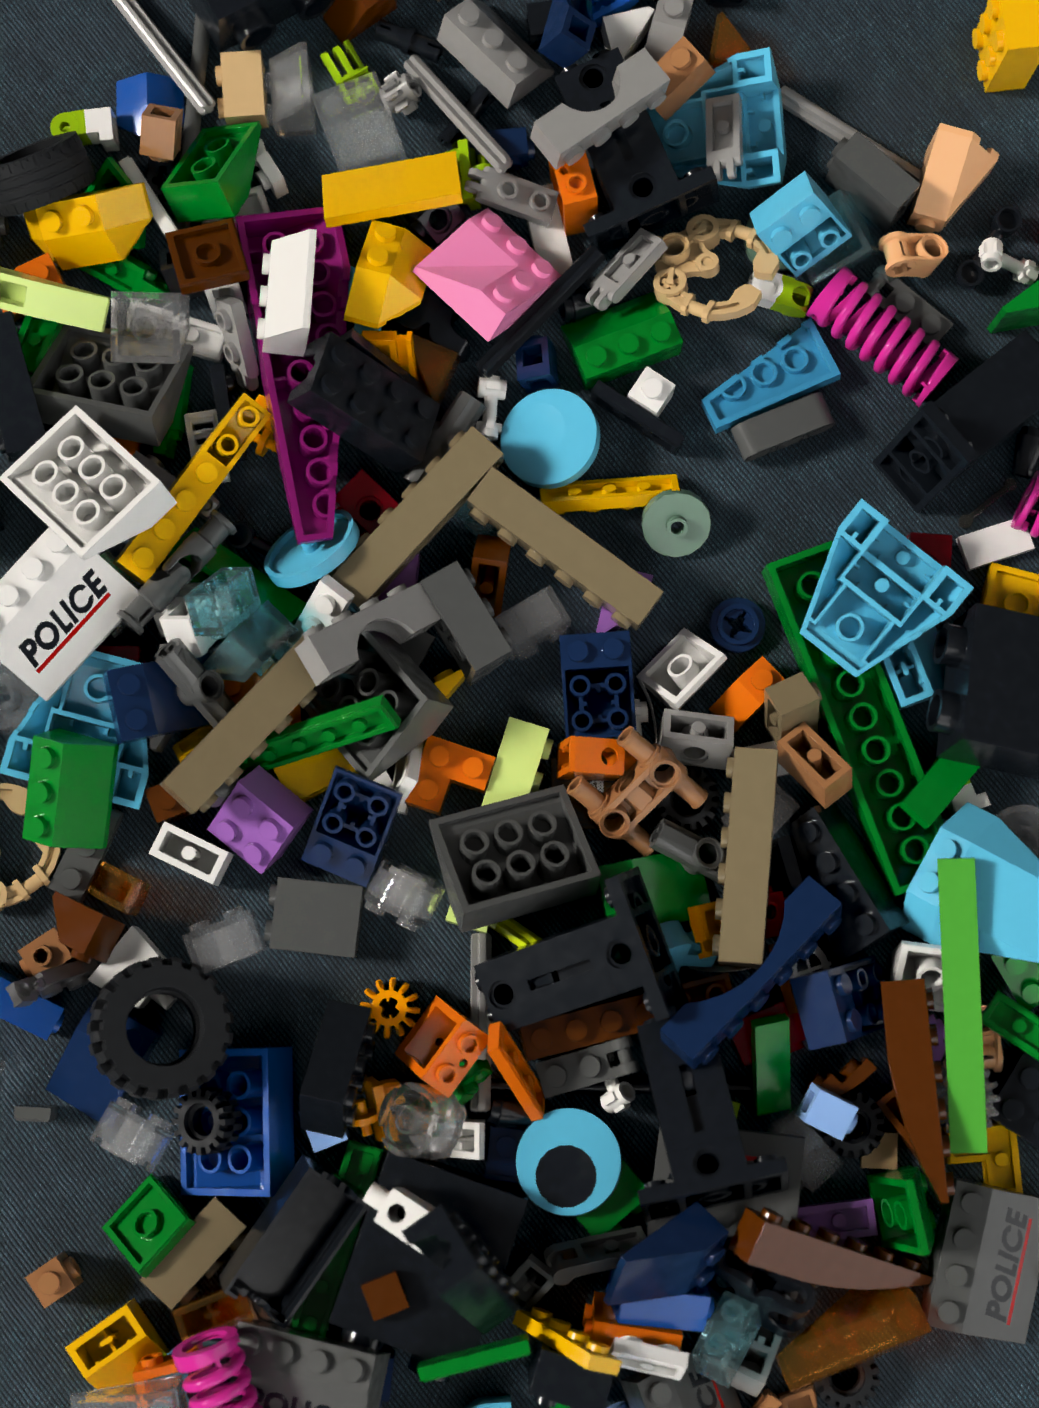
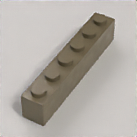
[329,426,504,612]
[467,466,664,631]
[159,625,330,814]
[712,747,779,969]

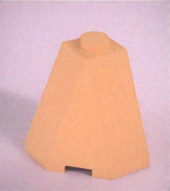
[907,123,999,233]

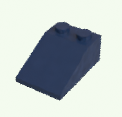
[103,653,212,745]
[45,996,163,1126]
[603,1201,729,1306]

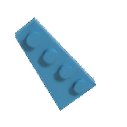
[701,317,841,434]

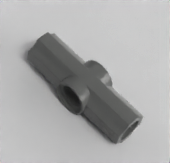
[404,391,486,483]
[155,638,236,728]
[649,818,727,886]

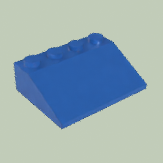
[179,1046,295,1197]

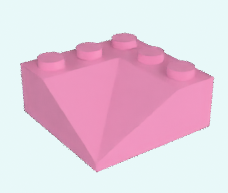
[413,208,561,342]

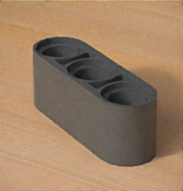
[731,392,836,462]

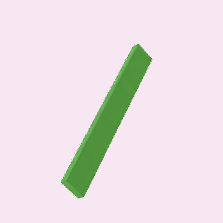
[937,857,988,1153]

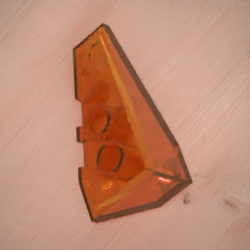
[775,1287,932,1392]

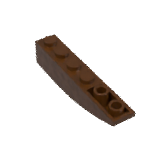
[518,972,732,1061]
[880,978,955,1204]
[728,1207,933,1290]

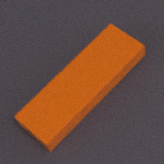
[487,1021,545,1122]

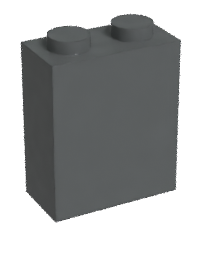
[825,131,921,233]
[264,877,365,958]

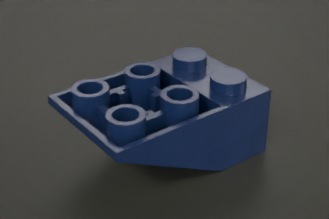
[559,630,636,738]
[301,766,403,888]
[789,955,884,1051]

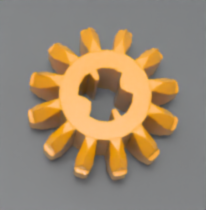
[359,977,421,1039]

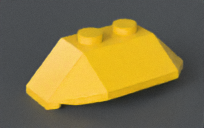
[23,182,153,270]
[343,220,433,329]

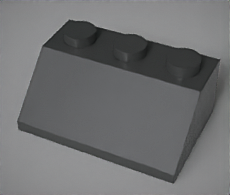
[420,561,513,687]

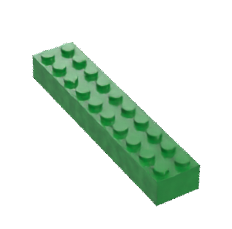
[762,541,944,896]

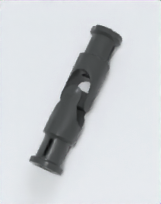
[116,509,237,635]

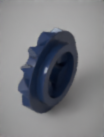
[709,597,766,654]

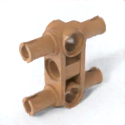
[567,726,708,857]

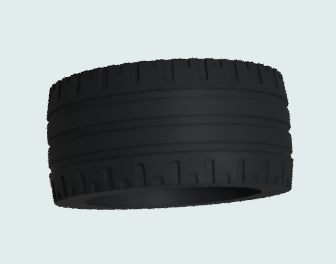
[0,131,96,217]

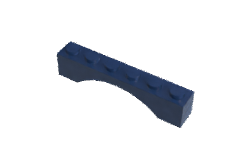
[538,0,596,68]
[660,876,842,1070]

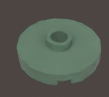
[641,489,711,557]

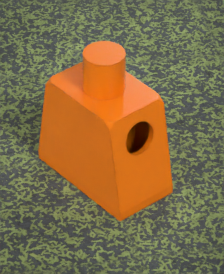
[557,736,637,781]

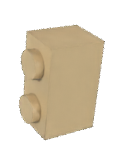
[215,50,269,128]

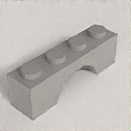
[530,47,671,170]
[295,582,442,687]

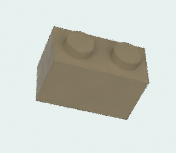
[764,672,822,746]

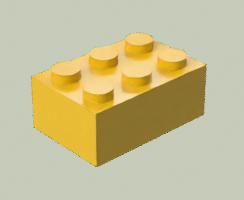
[972,0,1039,93]

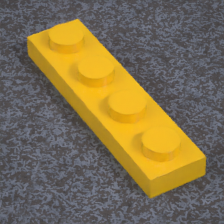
[539,474,680,515]
[513,1307,622,1376]

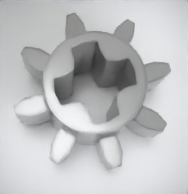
[380,70,422,116]

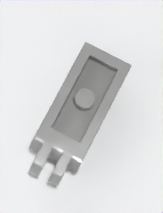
[705,93,743,182]
[464,166,559,227]
[585,228,668,311]
[215,295,259,391]

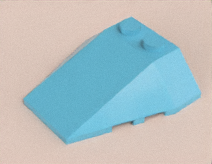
[646,47,787,189]
[799,498,974,678]
[0,651,149,810]
[902,802,1039,963]

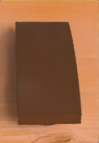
[802,1057,877,1098]

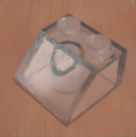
[264,41,317,137]
[111,291,190,364]

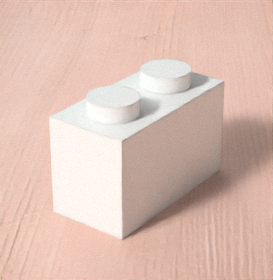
[148,821,234,886]

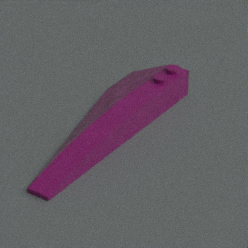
[235,207,350,545]

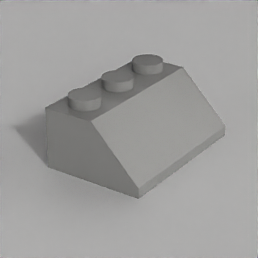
[437,0,554,109]

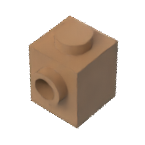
[139,103,183,162]
[18,927,77,978]
[25,1251,84,1309]

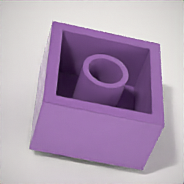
[207,765,313,875]

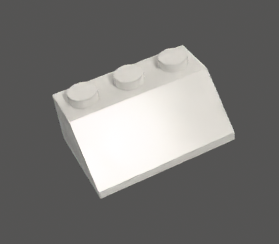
[256,229,317,357]

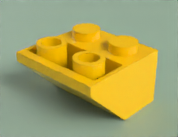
[65,1298,170,1403]

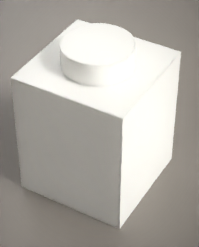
[627,366,676,418]

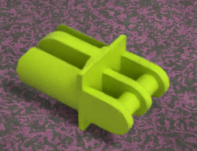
[320,39,380,111]

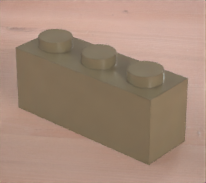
[140,1196,251,1310]

